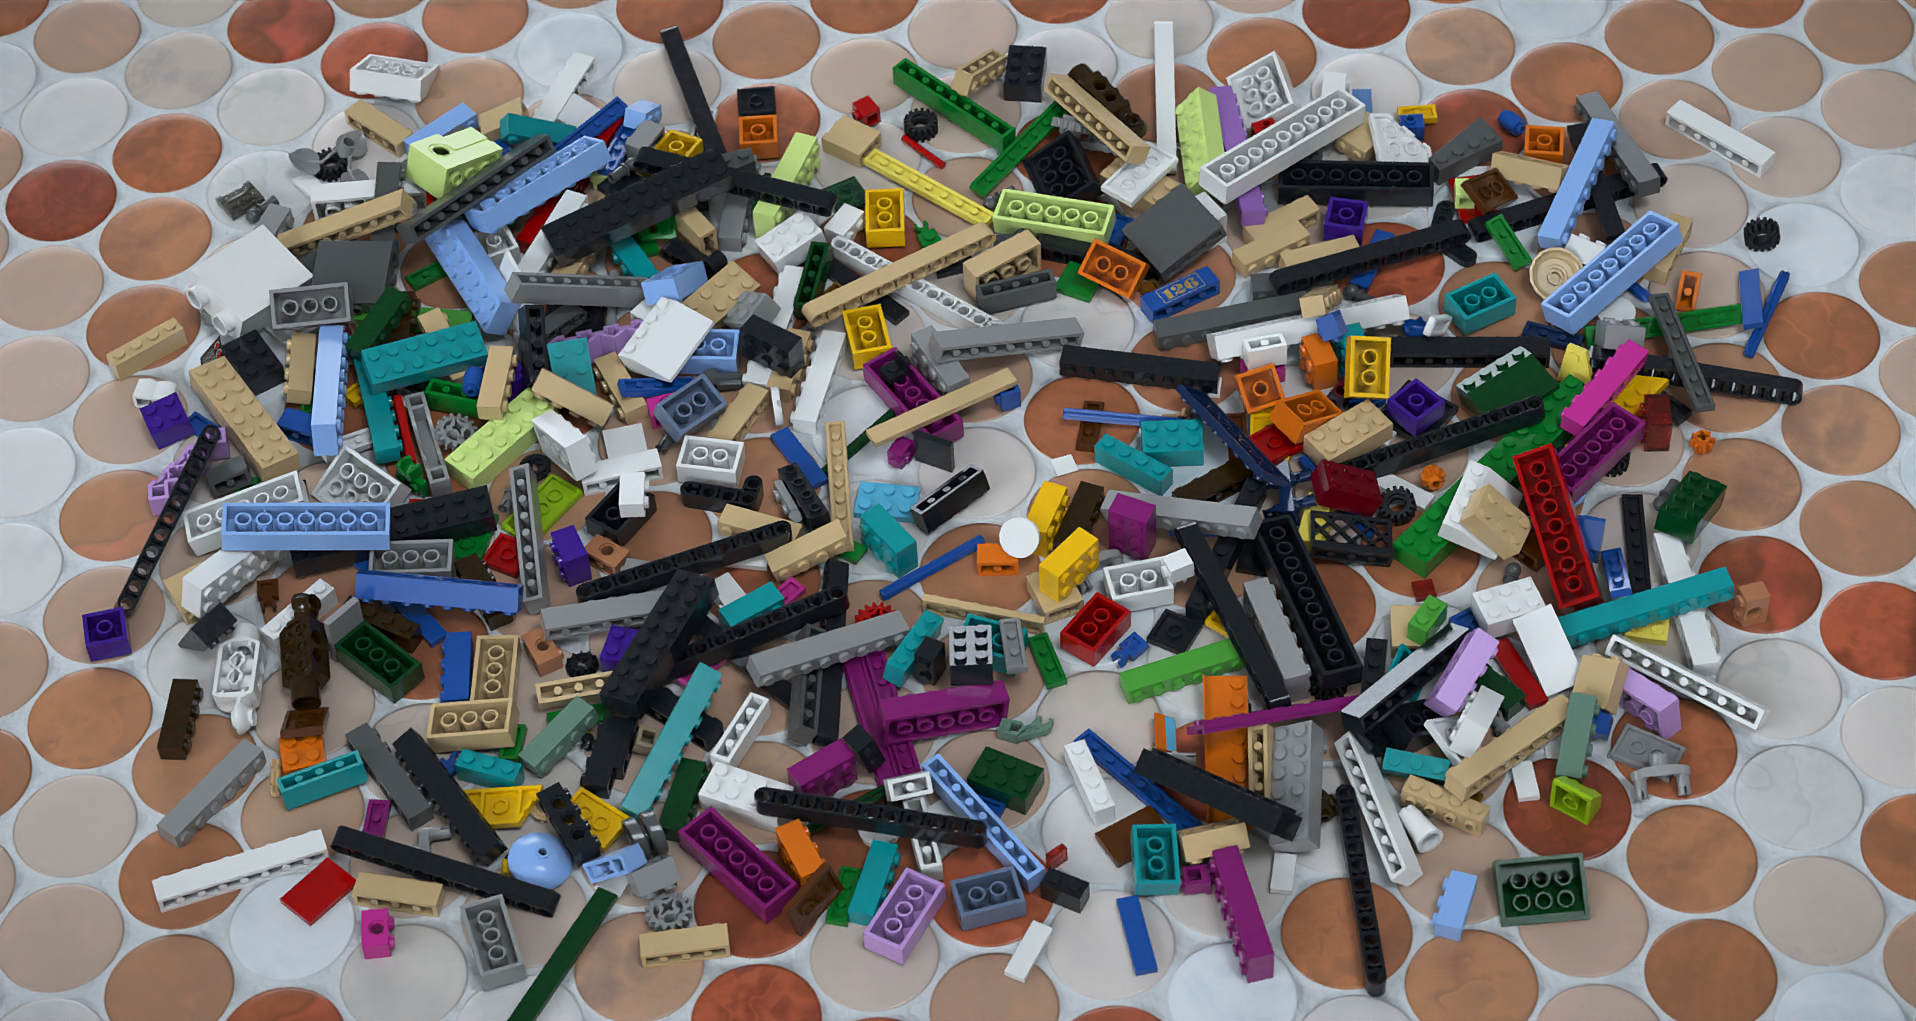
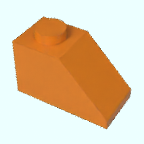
[1675,270,1703,311]
[977,543,1019,576]

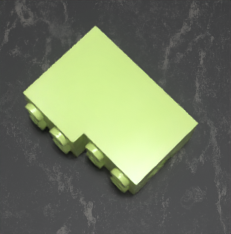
[406,127,503,199]

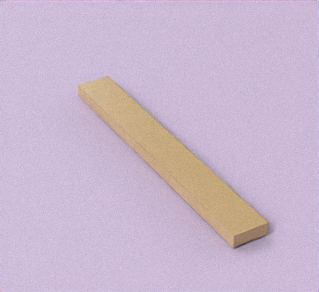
[866,367,1017,448]
[825,421,854,552]

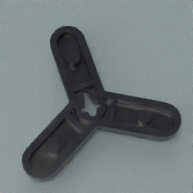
[1430,200,1477,268]

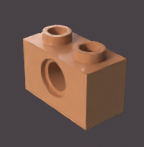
[585,534,631,575]
[1733,581,1771,628]
[521,627,564,677]

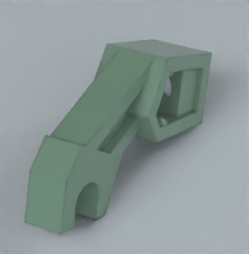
[998,716,1054,744]

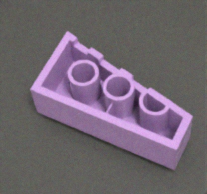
[1619,667,1682,740]

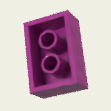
[1108,493,1156,560]
[787,738,858,808]

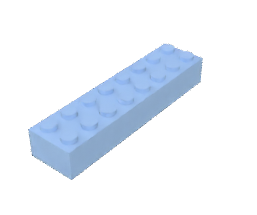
[464,136,612,234]
[1541,210,1683,335]
[425,215,520,335]
[311,325,350,456]
[221,502,391,551]

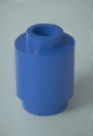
[1498,110,1526,136]
[462,366,484,397]

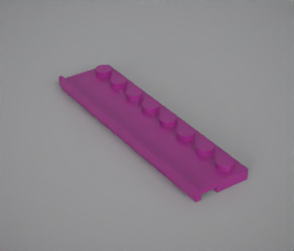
[843,650,921,787]
[1186,695,1359,735]

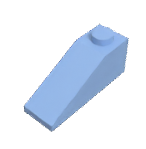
[582,843,648,884]

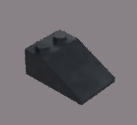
[178,602,238,652]
[1377,698,1449,753]

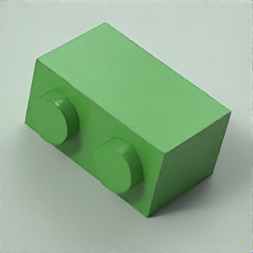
[1407,595,1448,645]

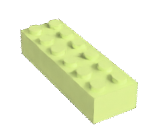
[1175,87,1225,196]
[753,132,821,238]
[992,188,1116,244]
[444,387,558,489]

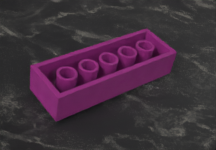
[863,347,964,442]
[1558,402,1646,504]
[877,680,1010,746]
[678,806,798,924]
[1209,845,1274,983]

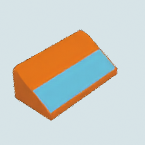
[1154,713,1177,752]

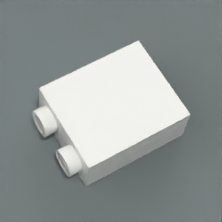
[186,224,313,339]

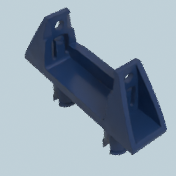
[1262,459,1317,526]

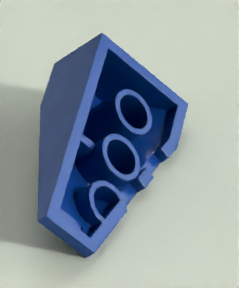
[1528,515,1606,564]

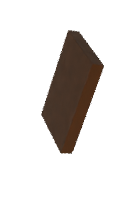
[1460,168,1519,216]
[280,707,330,739]
[1095,805,1165,868]
[782,861,844,937]

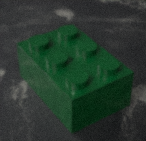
[967,746,1045,815]

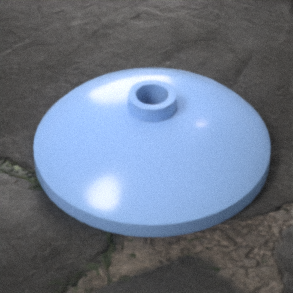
[507,832,573,890]

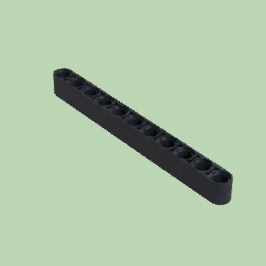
[659,25,727,154]
[633,146,838,217]
[1467,163,1668,243]
[1269,219,1472,296]
[1586,346,1803,405]
[1340,396,1546,478]
[114,424,221,617]
[576,520,793,603]
[1174,521,1291,710]
[812,558,849,748]
[664,585,850,684]
[1335,784,1387,997]
[754,787,987,849]
[330,826,561,918]

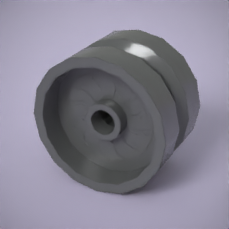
[621,809,669,860]

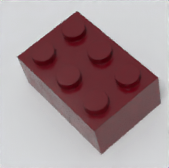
[1310,459,1383,517]

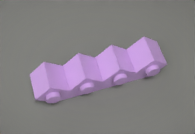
[547,319,644,367]
[148,427,230,516]

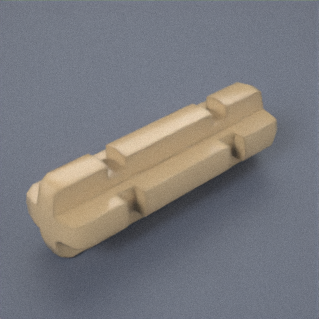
[270,759,283,797]

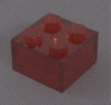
[1638,394,1673,452]

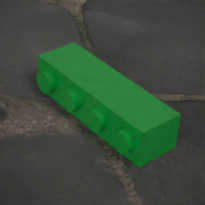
[424,378,487,420]

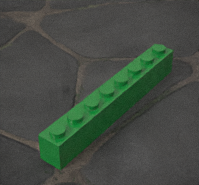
[892,58,1016,153]

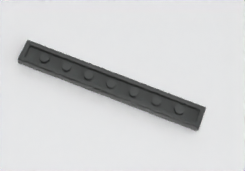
[1648,293,1716,413]

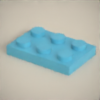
[854,481,921,523]

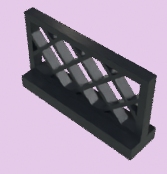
[1308,510,1394,567]

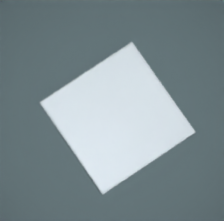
[1050,454,1078,476]

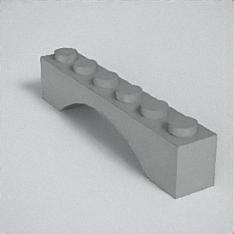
[404,391,453,497]

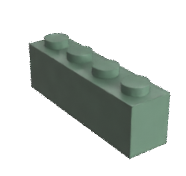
[1555,692,1601,784]
[518,696,600,778]

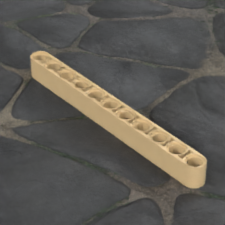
[801,222,996,327]

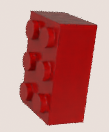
[1060,592,1131,667]

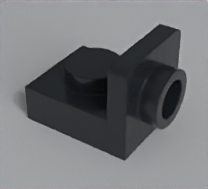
[879,350,911,385]

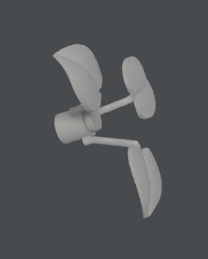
[288,130,369,182]

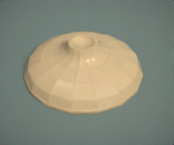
[1529,247,1583,300]

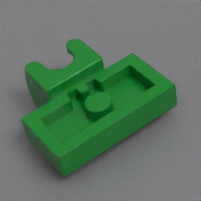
[395,455,430,499]

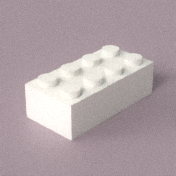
[531,409,598,481]
[698,761,795,834]

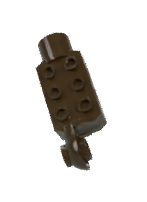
[1068,63,1148,138]
[279,593,330,711]

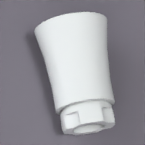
[1398,805,1443,853]

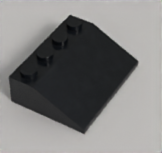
[1022,130,1104,202]

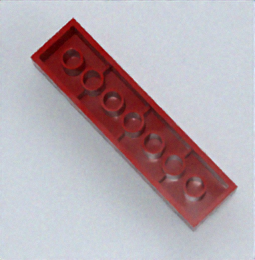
[1512,443,1604,615]

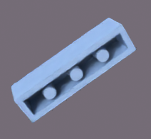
[403,103,479,154]

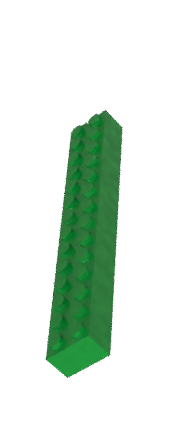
[1393,374,1584,579]

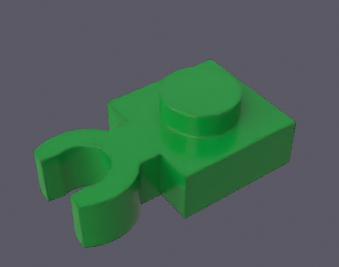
[914,220,942,248]

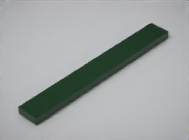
[507,887,618,1021]

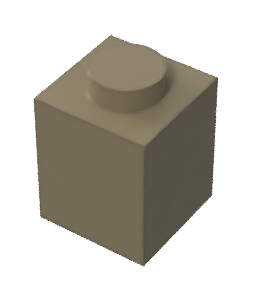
[631,724,661,756]

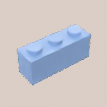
[1431,870,1478,942]

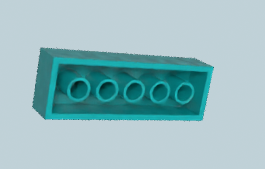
[361,320,488,395]

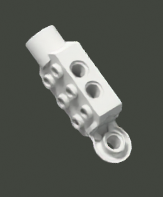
[212,623,267,735]

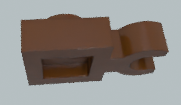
[257,578,279,613]

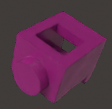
[887,436,915,470]
[1180,864,1211,895]

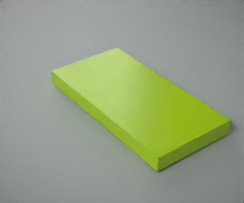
[500,473,584,538]

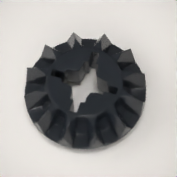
[519,454,551,481]
[565,651,599,677]

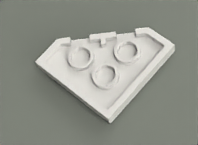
[1368,113,1432,162]

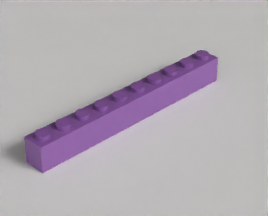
[1209,86,1268,227]

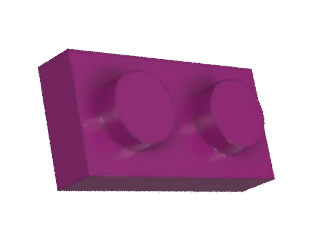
[363,799,392,838]

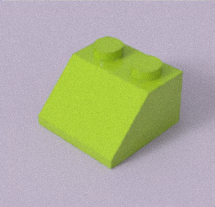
[1550,776,1602,825]

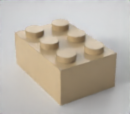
[1459,484,1533,560]
[1176,818,1250,864]

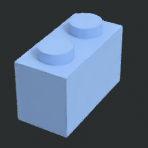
[623,100,662,129]

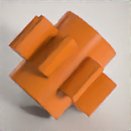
[1689,429,1715,455]
[1420,465,1446,490]

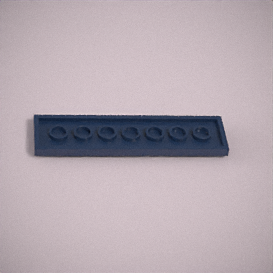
[1176,383,1291,488]

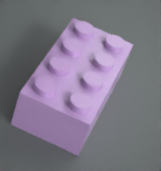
[1424,627,1500,717]
[863,867,946,965]

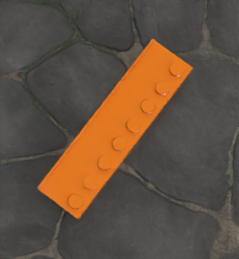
[1203,675,1253,830]

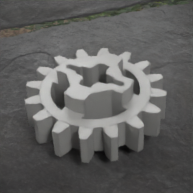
[1051,114,1091,138]
[434,413,478,452]
[645,890,693,932]

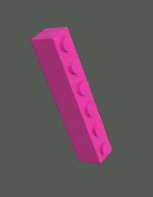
[1560,339,1649,436]

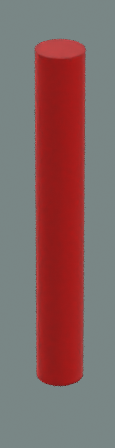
[901,134,946,169]

